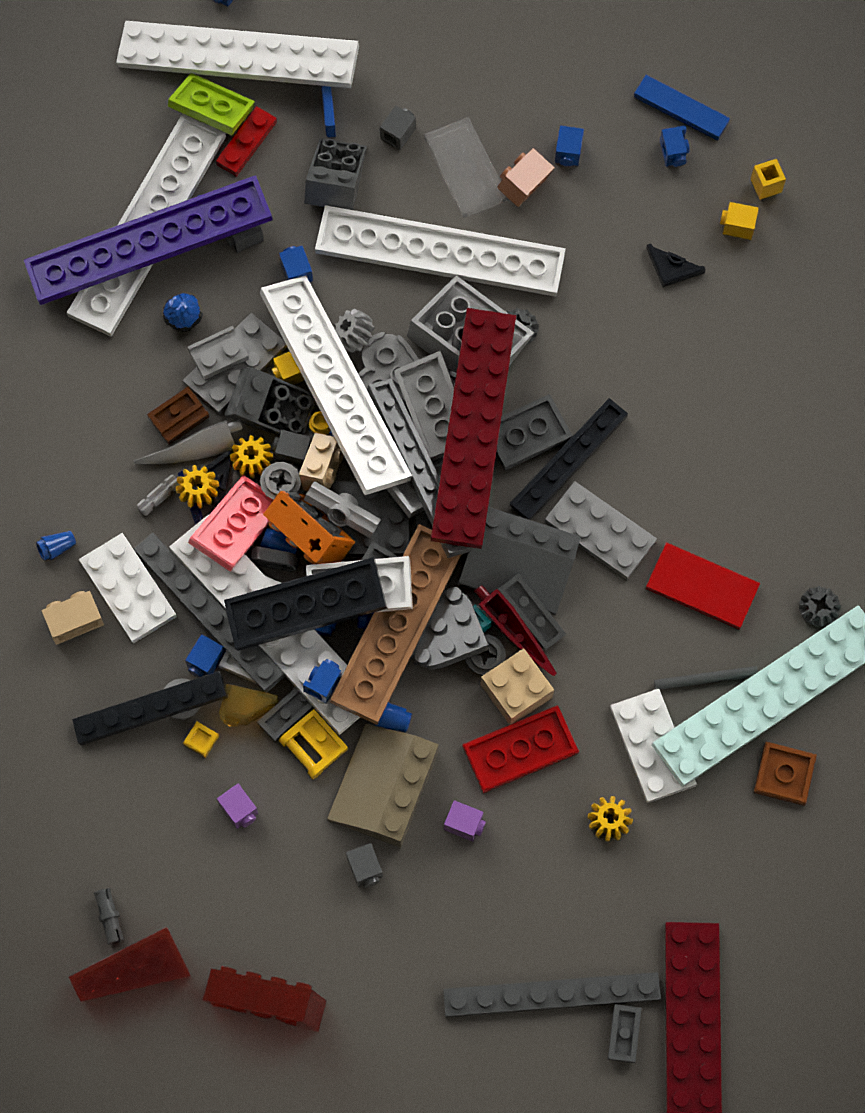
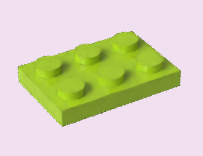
[167,73,255,135]

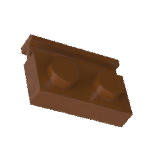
[147,387,210,445]

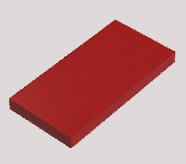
[645,542,760,630]
[462,705,579,793]

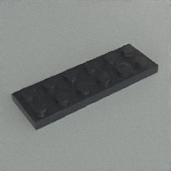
[224,557,387,651]

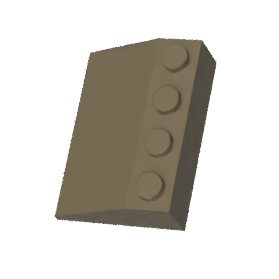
[327,723,439,848]

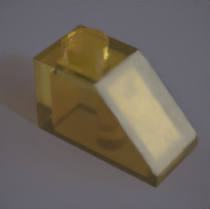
[219,684,279,727]

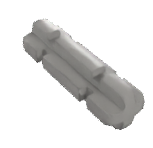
[137,475,179,516]

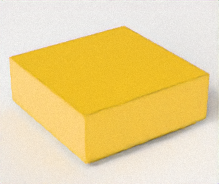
[183,721,219,758]

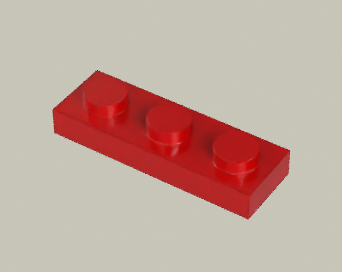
[216,106,277,177]

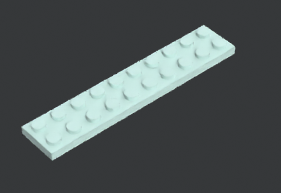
[652,605,865,787]

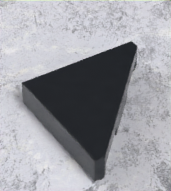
[646,244,706,287]
[197,450,232,508]

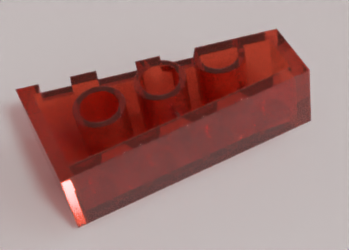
[69,927,191,1003]
[203,966,327,1032]

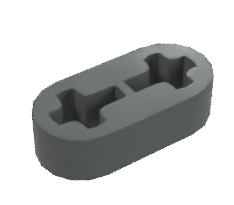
[250,547,299,572]

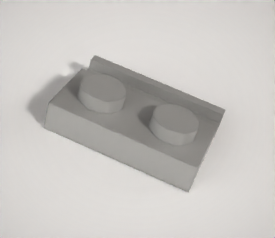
[188,326,249,380]

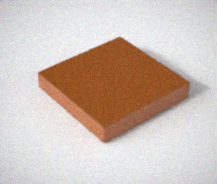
[753,741,817,806]

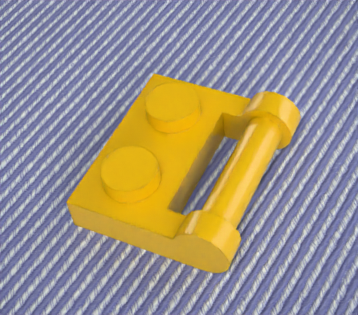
[279,709,348,779]

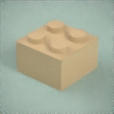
[481,648,554,725]

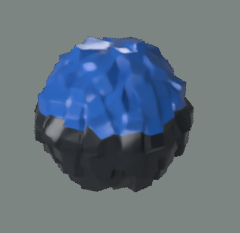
[163,293,203,332]

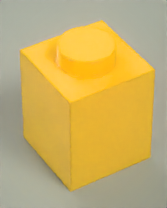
[751,158,786,200]
[720,202,758,240]
[271,351,304,385]

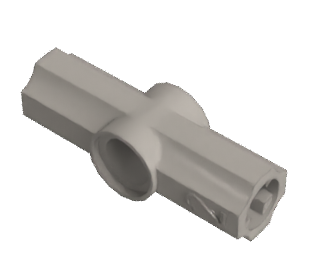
[304,481,381,538]

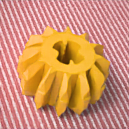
[230,435,273,479]
[175,465,219,509]
[587,796,633,842]

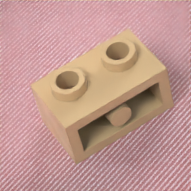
[299,433,344,491]
[42,591,104,645]

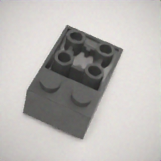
[304,138,367,210]
[225,367,316,435]

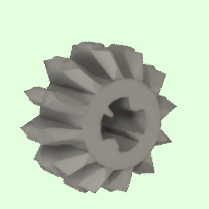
[334,309,375,353]

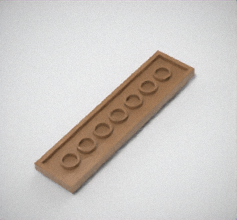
[330,524,462,725]

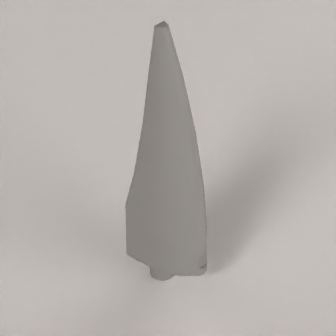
[134,420,243,464]

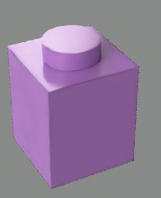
[217,783,258,829]
[444,800,486,841]

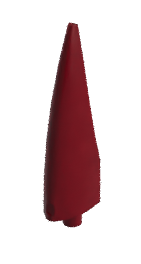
[474,585,557,677]

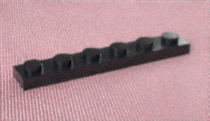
[510,398,628,520]
[72,671,229,745]

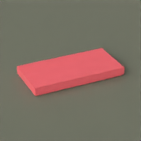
[188,475,273,572]

